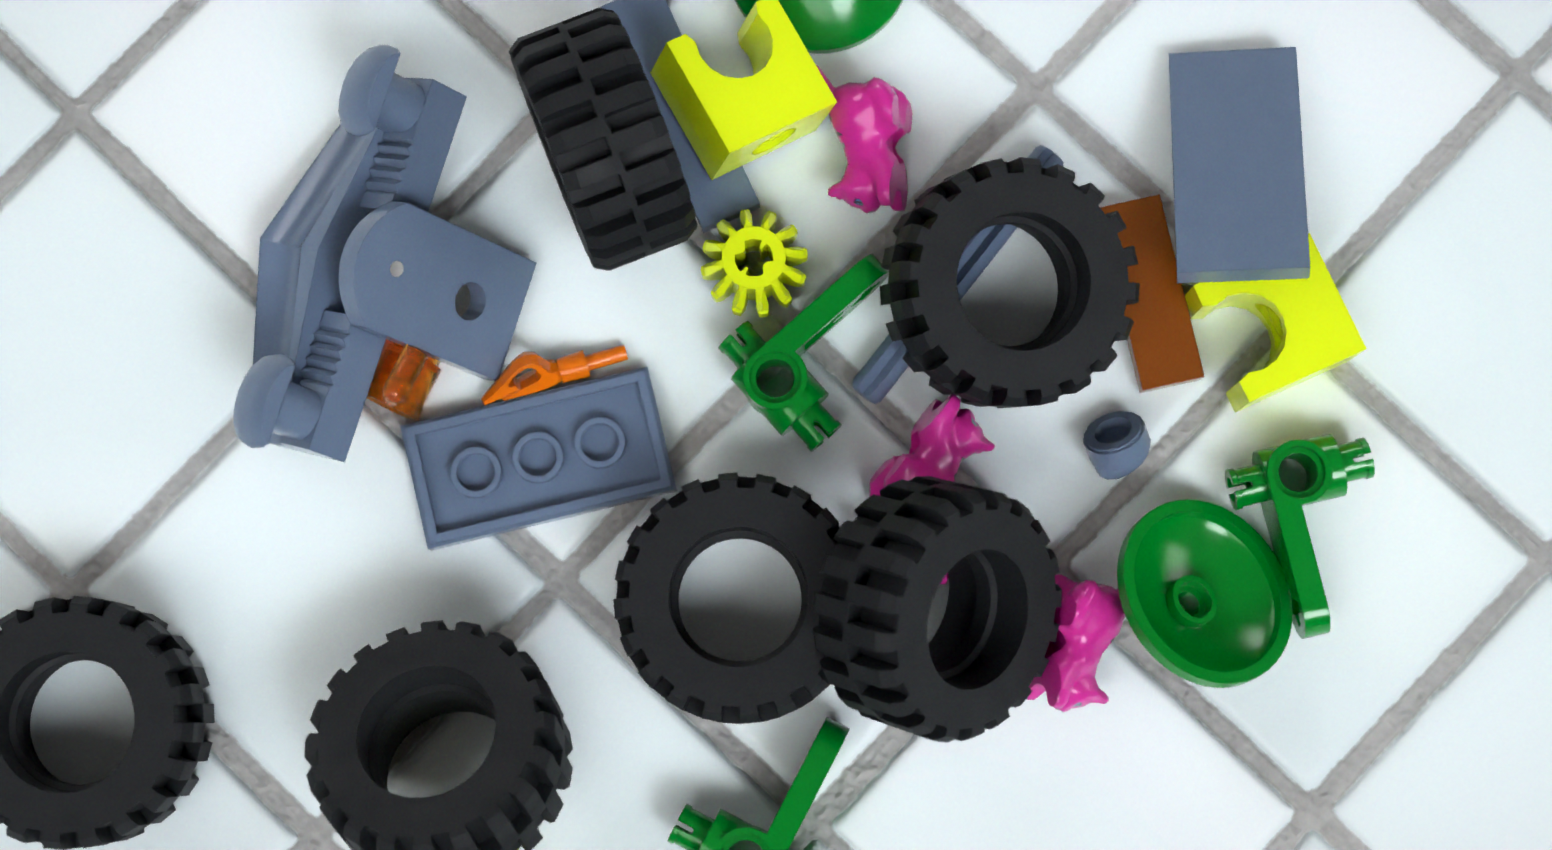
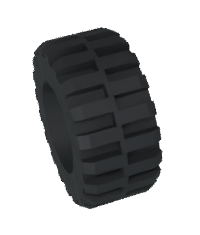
[509,8,697,271]
[879,157,1140,408]
[613,472,840,724]
[812,476,1062,743]
[0,596,215,850]
[304,620,573,850]

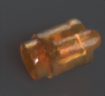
[367,342,442,422]

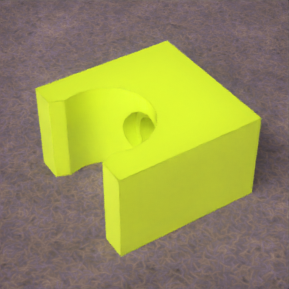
[650,0,837,180]
[1185,233,1366,413]

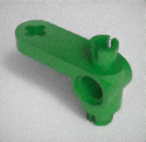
[718,254,889,452]
[1225,434,1375,639]
[667,717,850,850]

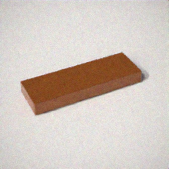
[1100,194,1205,393]

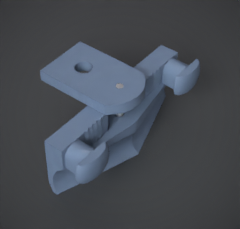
[233,45,537,462]

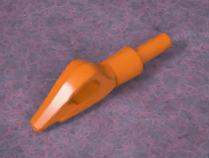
[481,345,628,405]

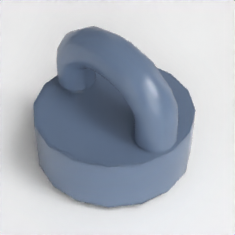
[1083,411,1151,480]

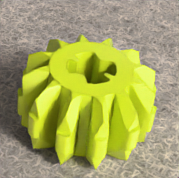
[701,209,808,318]

